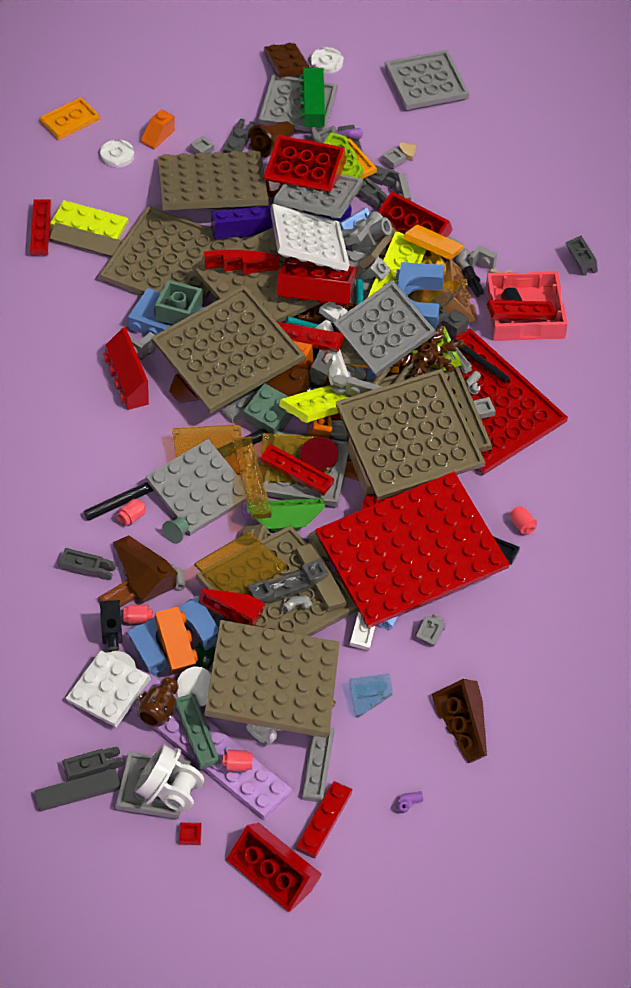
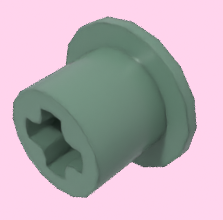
[162,517,189,544]

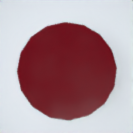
[300,437,338,472]

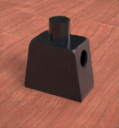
[100,600,123,652]

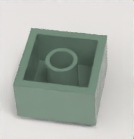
[155,280,203,325]
[243,383,294,438]

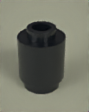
[501,287,523,301]

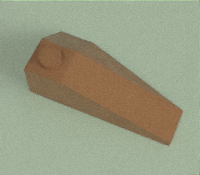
[436,260,477,322]

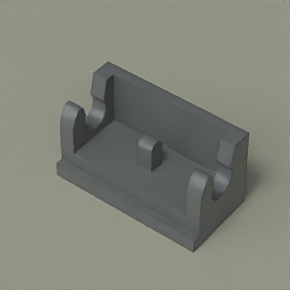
[565,235,598,276]
[309,350,333,387]

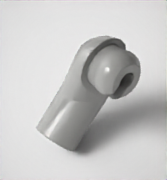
[455,248,470,270]
[465,371,481,395]
[170,564,185,590]
[281,595,312,613]

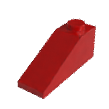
[198,588,265,626]

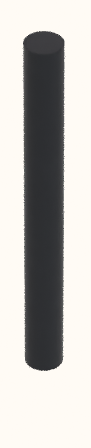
[451,337,510,383]

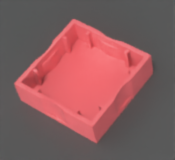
[485,271,568,341]

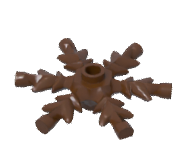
[393,325,465,377]

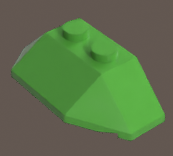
[246,498,325,531]

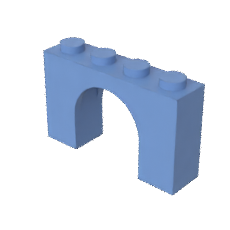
[395,262,444,330]
[128,288,203,335]
[127,596,219,676]

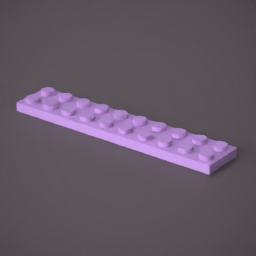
[130,668,293,820]

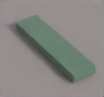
[175,693,220,770]

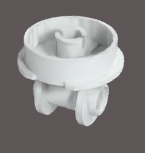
[135,744,204,811]

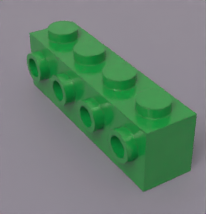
[300,68,325,127]

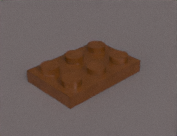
[264,43,310,78]

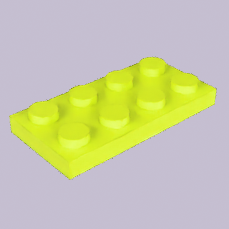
[50,200,129,240]
[279,385,349,423]

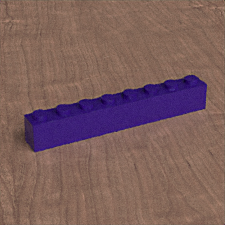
[211,205,352,239]

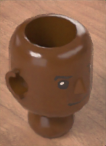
[137,677,179,727]

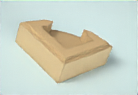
[399,142,417,161]

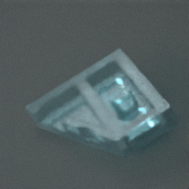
[349,673,393,718]

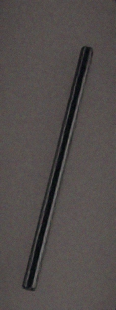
[84,428,268,520]

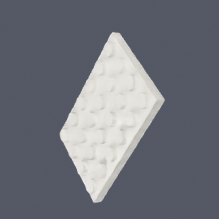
[270,204,349,271]

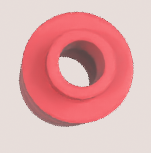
[116,499,145,526]
[510,506,537,534]
[123,605,153,625]
[222,750,253,772]

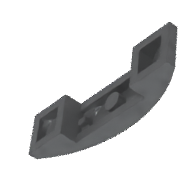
[248,559,328,603]

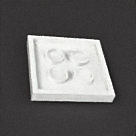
[66,651,151,727]

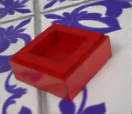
[179,822,202,845]

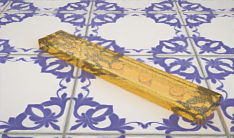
[232,436,271,520]

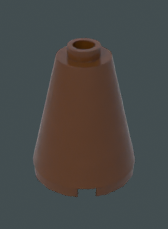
[248,121,294,158]

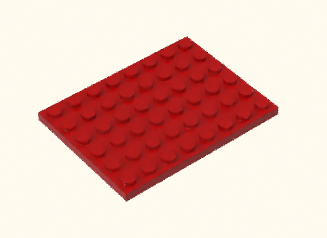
[391,328,568,475]
[315,471,510,629]

